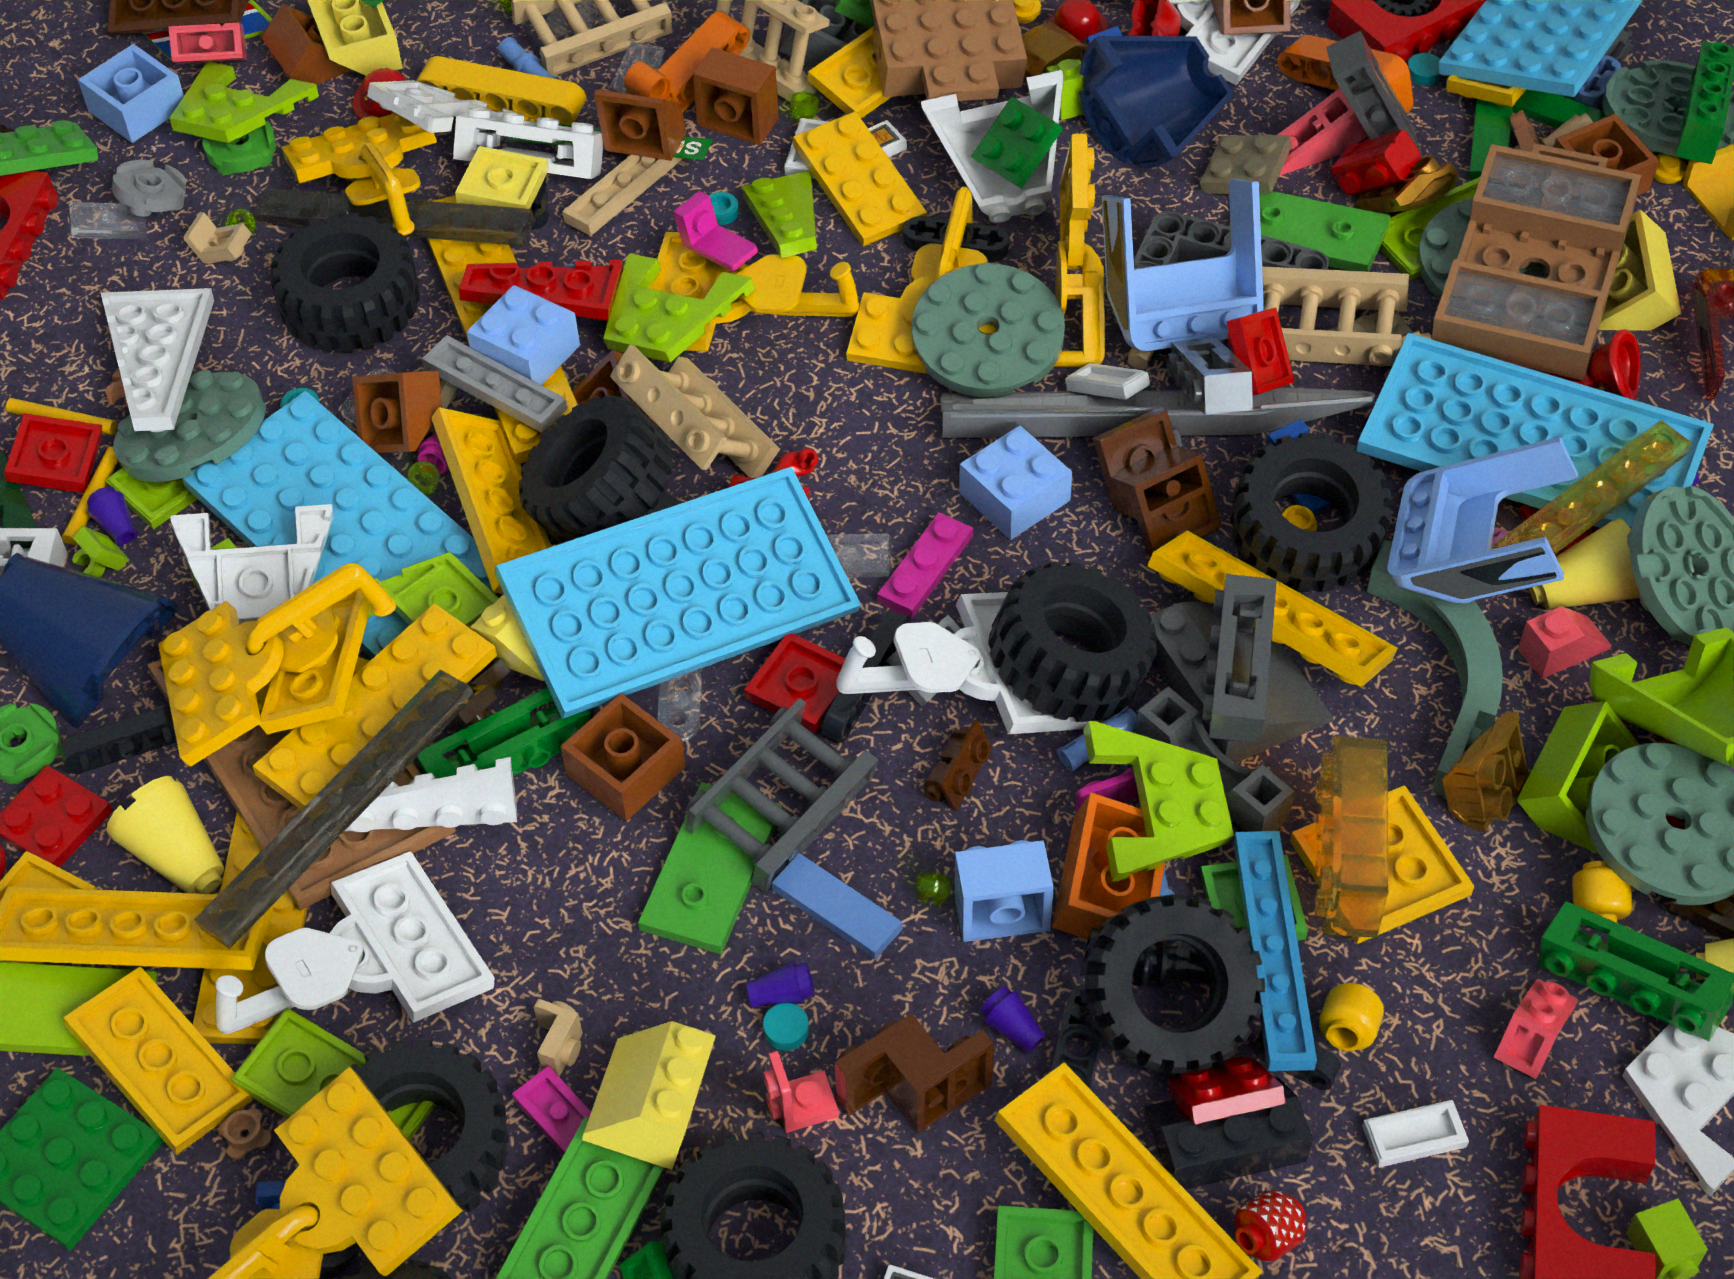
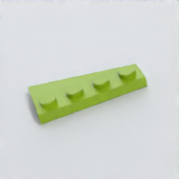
[742,170,817,258]

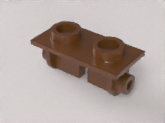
[924,719,992,811]

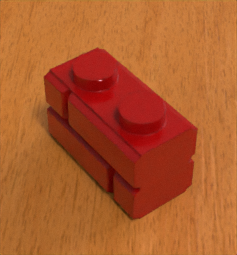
[1331,129,1421,196]

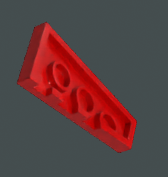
[459,260,623,321]

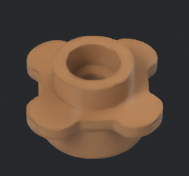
[218,1108,272,1160]

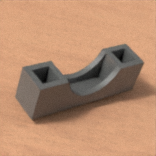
[1136,687,1295,832]

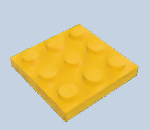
[1290,785,1474,944]

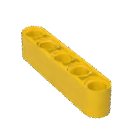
[416,56,586,125]

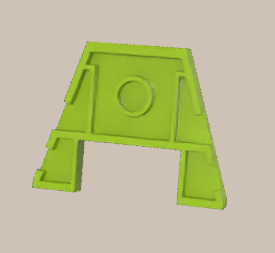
[169,61,319,143]
[603,253,755,363]
[368,552,499,629]
[1083,721,1234,881]

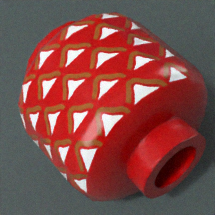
[1234,1189,1306,1262]

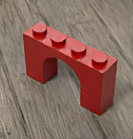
[1328,0,1486,61]
[0,171,58,300]
[1519,1105,1655,1279]

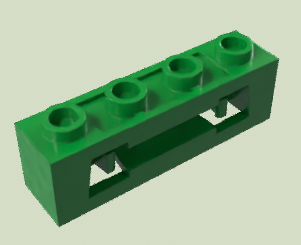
[1675,41,1734,165]
[415,687,591,779]
[1539,901,1734,1042]

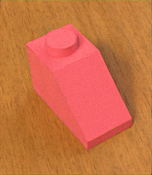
[1518,606,1612,679]

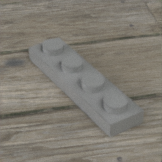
[422,335,568,433]

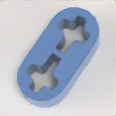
[1572,55,1621,108]

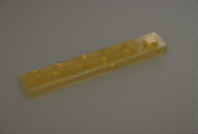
[1493,420,1692,554]

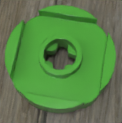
[202,120,276,175]
[0,703,62,784]

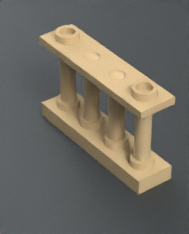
[511,0,672,76]
[695,0,830,104]
[1262,267,1409,366]
[610,345,780,478]

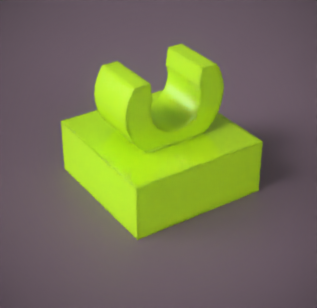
[72,526,129,577]

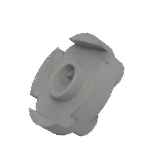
[112,160,187,217]

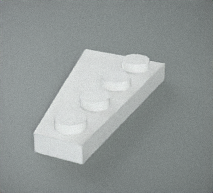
[337,757,517,832]

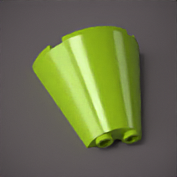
[1589,627,1734,770]

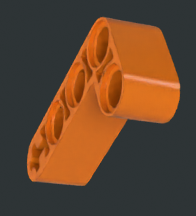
[624,11,751,112]
[1277,35,1414,114]

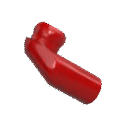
[773,448,819,478]

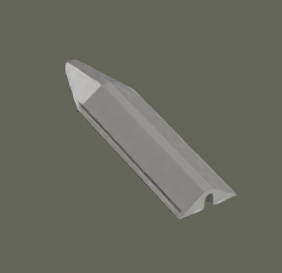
[940,387,1375,438]

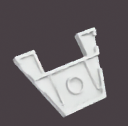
[367,80,516,133]
[171,504,333,624]
[1622,1024,1734,1196]

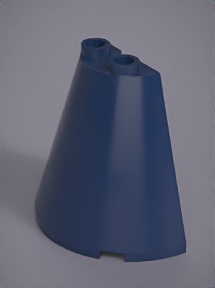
[1079,36,1234,168]
[0,553,178,729]

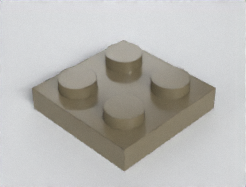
[1200,134,1292,194]

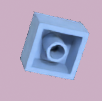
[78,44,184,143]
[467,285,580,385]
[959,425,1072,540]
[954,840,1053,942]

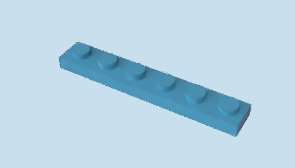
[1233,831,1317,1071]

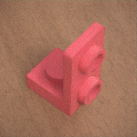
[1494,979,1578,1079]
[763,1051,839,1133]

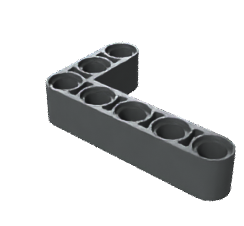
[1134,211,1329,270]

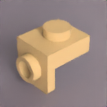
[184,214,252,264]
[534,999,583,1077]

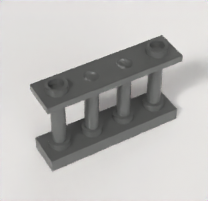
[685,698,879,894]

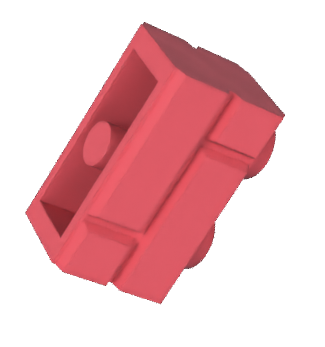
[169,23,247,64]

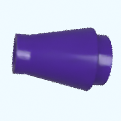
[87,487,138,546]
[746,960,815,1008]
[980,986,1047,1054]

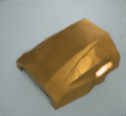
[1022,22,1089,86]
[1354,155,1459,213]
[1442,711,1530,832]

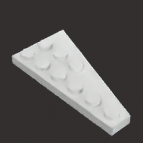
[101,288,214,432]

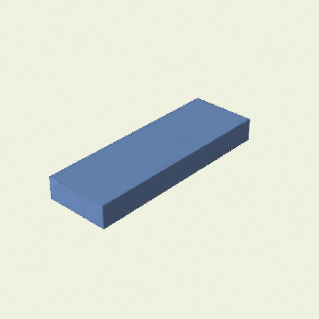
[771,853,903,960]

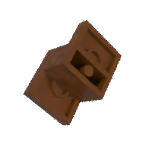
[1092,407,1222,556]
[834,1013,994,1134]

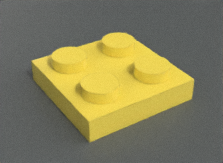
[455,146,549,216]

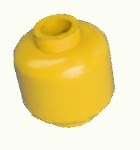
[1572,861,1632,923]
[1319,983,1384,1051]

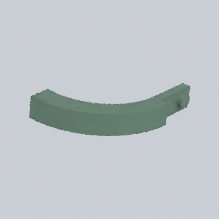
[1367,540,1503,797]

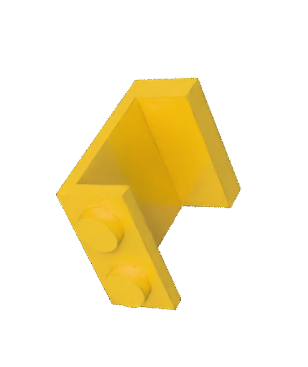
[1682,144,1734,241]

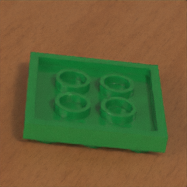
[0,1067,164,1251]

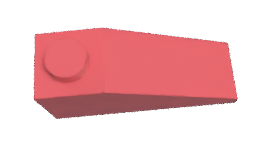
[1277,88,1367,176]

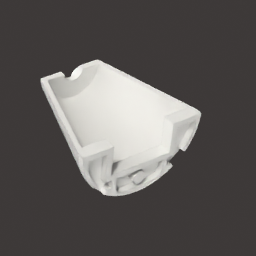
[921,70,1063,223]

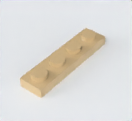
[562,143,685,236]

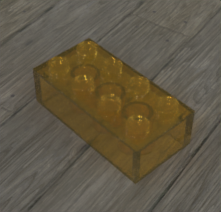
[1315,736,1389,938]

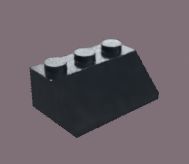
[1145,1077,1313,1190]

